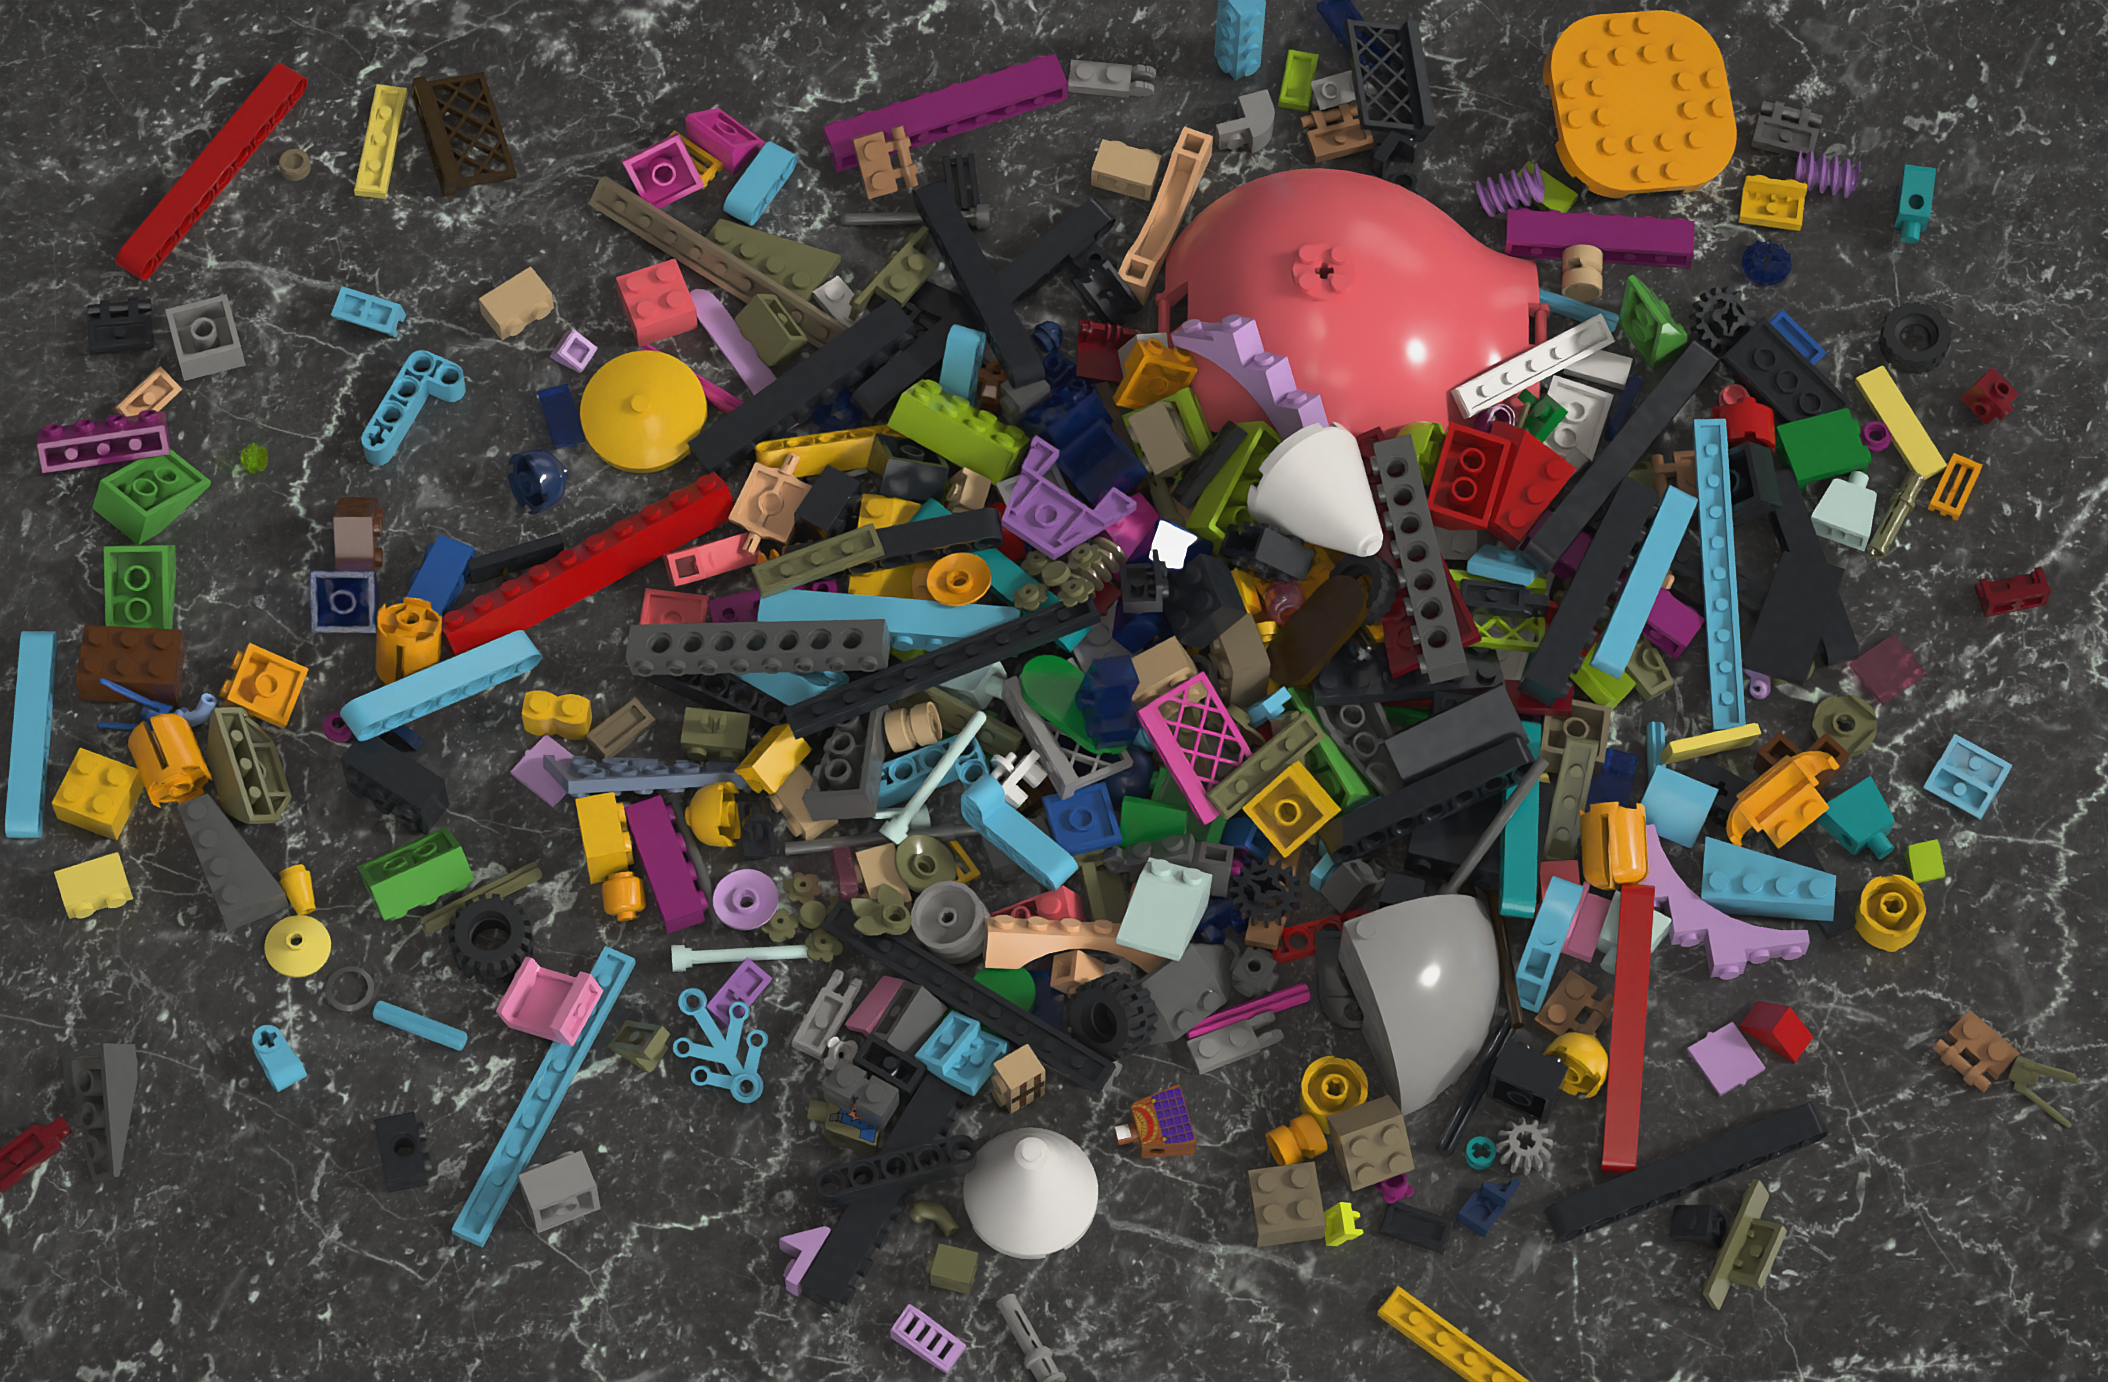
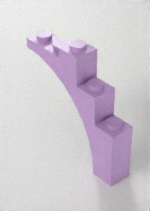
[1171,314,1329,441]
[1640,824,1810,980]

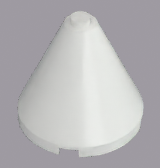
[1247,422,1383,557]
[963,1127,1098,1259]

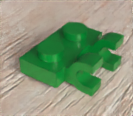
[1514,388,1568,443]

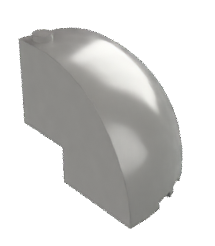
[1338,894,1501,1116]

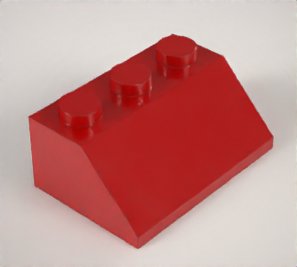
[1426,421,1512,530]

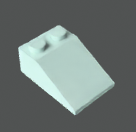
[1116,857,1212,961]

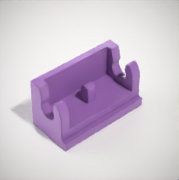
[705,957,772,1030]

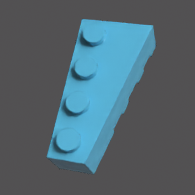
[1701,837,1836,921]

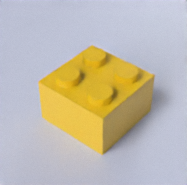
[52,748,144,841]
[1242,760,1341,858]
[575,792,634,884]

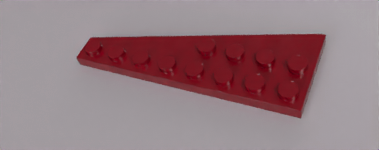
[1355,426,1482,679]

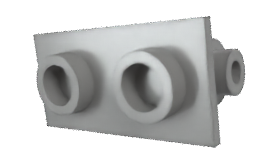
[1310,65,1378,111]

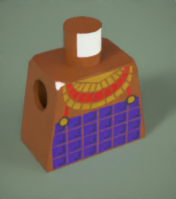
[1114,1084,1196,1158]

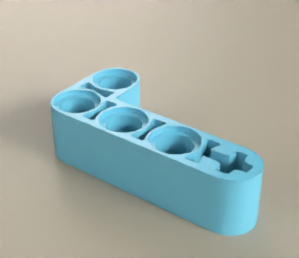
[361,350,466,466]
[726,649,850,706]
[877,734,991,809]
[961,773,1078,891]

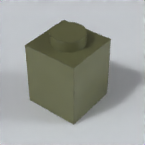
[926,1243,978,1295]

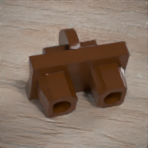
[977,361,1008,417]

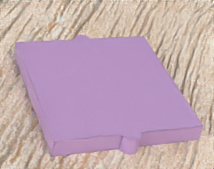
[510,734,573,807]
[1687,1022,1765,1097]

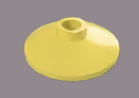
[265,915,331,978]

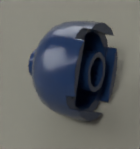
[508,449,568,515]
[1096,746,1157,812]

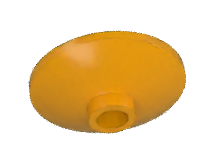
[927,553,991,607]

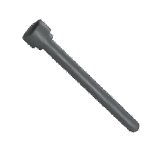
[841,204,990,229]
[656,789,723,926]

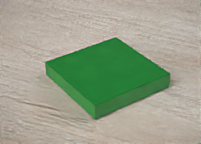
[1118,796,1189,849]

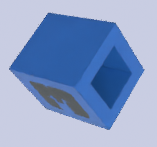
[1219,817,1273,863]

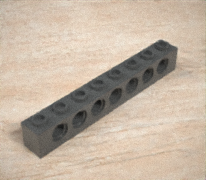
[1370,434,1470,684]
[626,619,891,677]

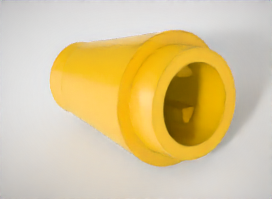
[279,864,316,916]

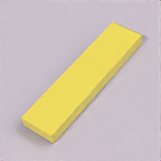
[354,84,408,199]
[1855,365,1947,480]

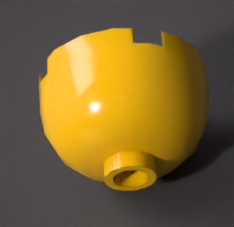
[685,782,741,847]
[1542,1032,1609,1098]

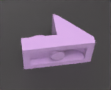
[779,1226,831,1296]

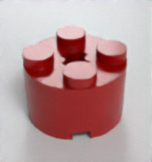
[1710,397,1776,455]

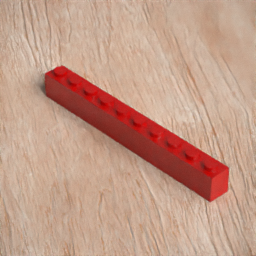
[441,472,735,657]

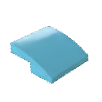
[1923,734,2012,820]
[1639,764,1718,849]
[915,1010,1011,1096]

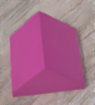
[685,108,765,176]
[622,133,705,209]

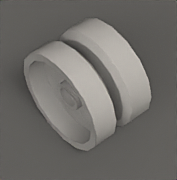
[911,880,991,964]

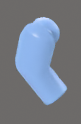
[175,693,217,728]

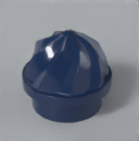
[1031,321,1063,354]

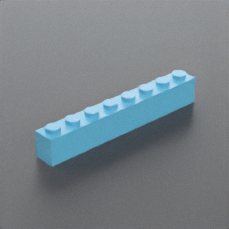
[757,589,1021,657]

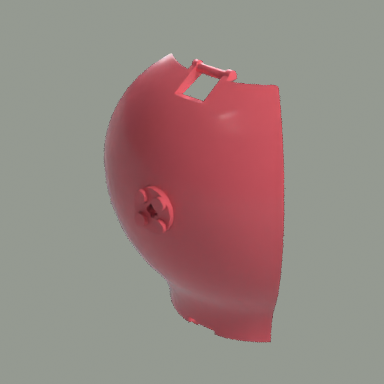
[1155,168,1550,440]

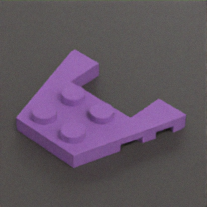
[1002,435,1137,560]

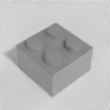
[165,294,246,381]
[518,1150,601,1233]

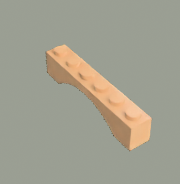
[1118,126,1213,306]
[983,915,1168,974]

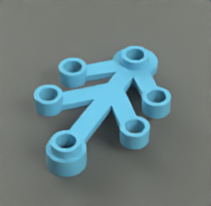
[673,988,768,1103]

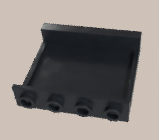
[1403,781,1556,891]

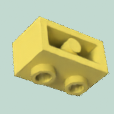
[54,852,133,919]

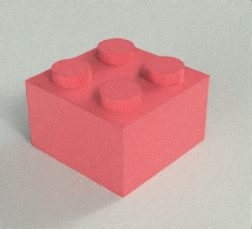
[616,258,698,347]

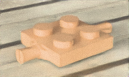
[728,452,812,555]

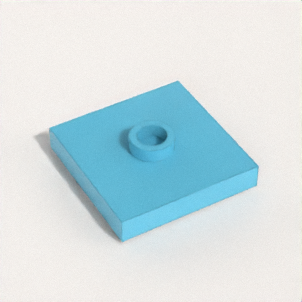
[1466,544,1541,586]

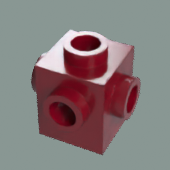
[1960,367,2019,425]

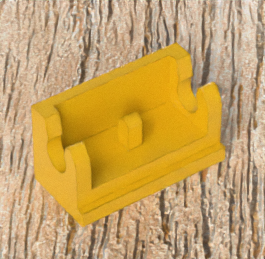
[734,723,812,794]

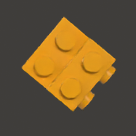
[1113,338,1198,410]
[219,643,309,729]

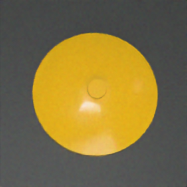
[580,350,707,473]

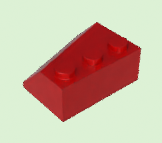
[1486,419,1577,550]

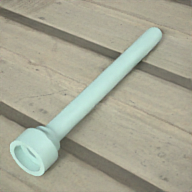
[879,711,986,846]
[671,945,809,972]

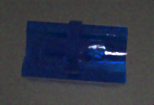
[1192,896,1250,945]

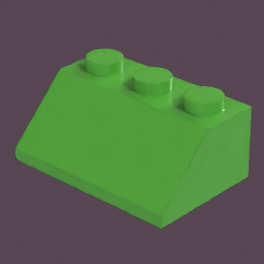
[356,827,475,921]

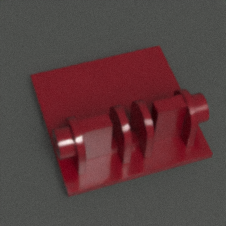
[1075,320,1144,384]

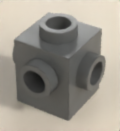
[1229,946,1280,998]

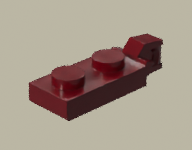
[0,1116,72,1194]

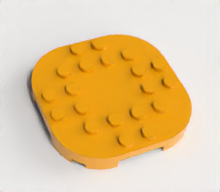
[1543,10,1737,198]

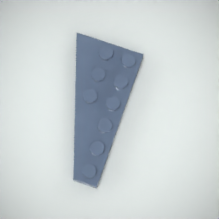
[543,755,748,798]

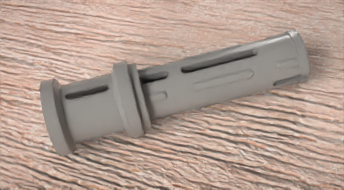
[996,1293,1066,1382]

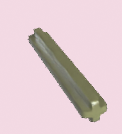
[420,861,542,934]

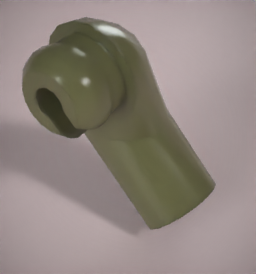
[909,1199,959,1237]

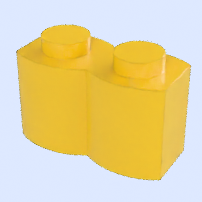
[522,691,592,740]

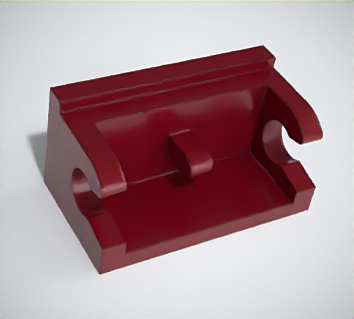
[1974,567,2051,618]

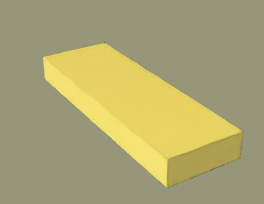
[1660,723,1761,765]

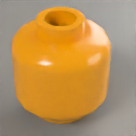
[601,872,647,921]

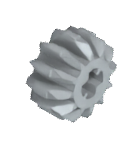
[1496,1116,1553,1176]

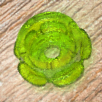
[241,443,268,474]

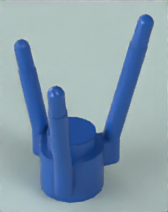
[97,678,173,731]

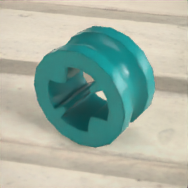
[1465,1136,1496,1170]

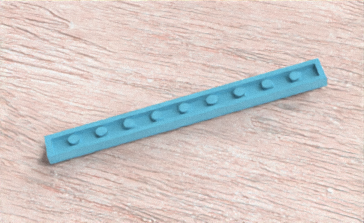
[1692,419,1746,732]
[452,946,636,1248]

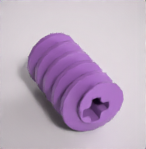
[1794,149,1861,199]
[1476,163,1545,217]

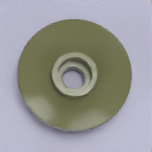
[895,835,956,894]

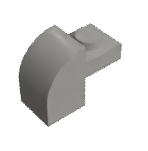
[1215,89,1275,153]

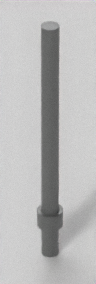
[1436,756,1550,895]
[785,821,981,856]

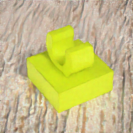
[1324,1202,1363,1246]

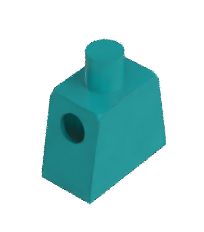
[1893,164,1936,244]
[1816,776,1895,860]

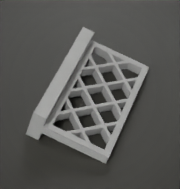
[1001,658,1133,800]

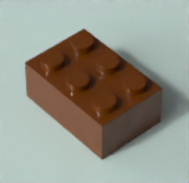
[75,625,186,705]

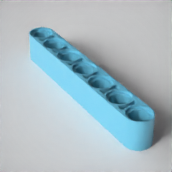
[1589,485,1698,680]
[340,630,542,741]
[5,631,57,838]

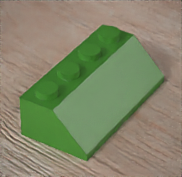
[1282,687,1377,820]

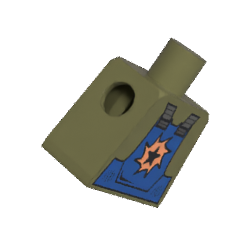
[807,1097,882,1157]

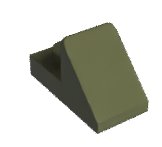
[608,1020,670,1072]

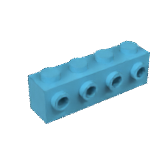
[1214,0,1266,81]

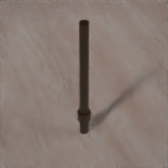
[1482,890,1524,1029]

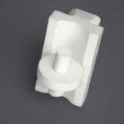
[990,749,1048,810]

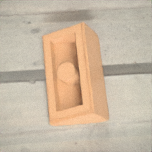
[111,366,182,417]

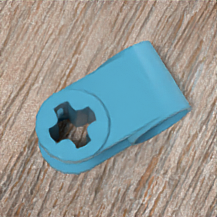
[252,1025,307,1093]

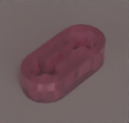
[831,846,858,902]

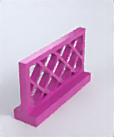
[1134,671,1252,825]

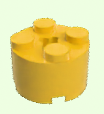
[1855,874,1926,952]
[1299,1056,1368,1134]

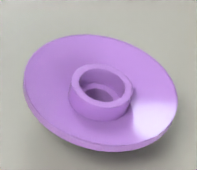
[713,869,779,930]

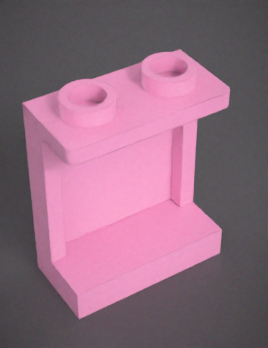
[496,957,603,1047]

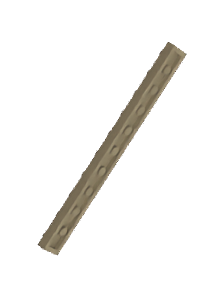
[589,176,849,349]

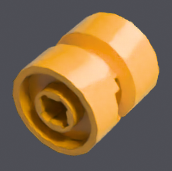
[1265,1112,1328,1166]

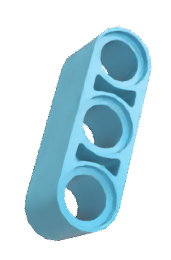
[723,141,798,226]
[939,324,986,407]

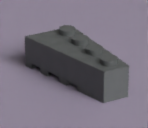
[802,704,890,821]
[177,793,289,932]

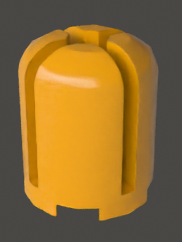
[375,597,442,685]
[128,713,212,808]
[1580,802,1649,890]

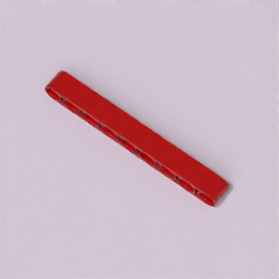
[116,63,308,281]
[1601,883,1655,1174]

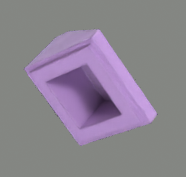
[550,329,598,373]

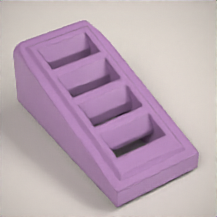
[890,1304,966,1374]

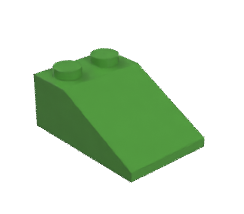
[1618,275,1687,371]
[92,449,211,545]
[104,545,176,629]

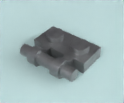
[1751,101,1823,159]

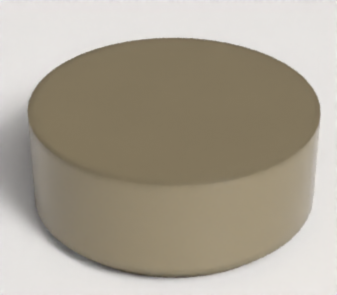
[279,149,311,181]

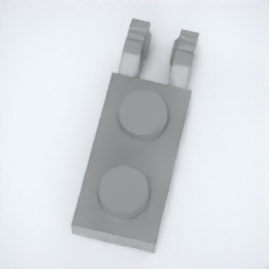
[1068,59,1156,98]
[791,969,862,1061]
[1186,1011,1284,1075]

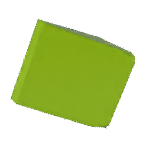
[1904,839,1945,884]

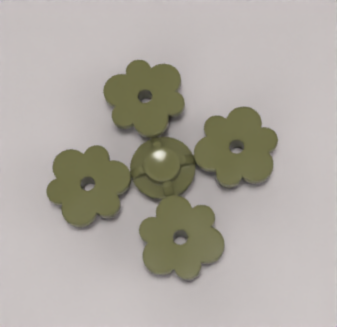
[1013,543,1102,612]
[762,872,856,962]

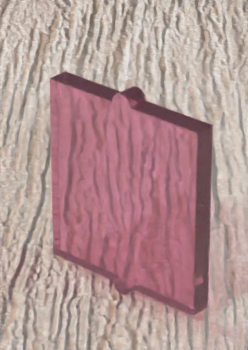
[1849,634,1927,705]

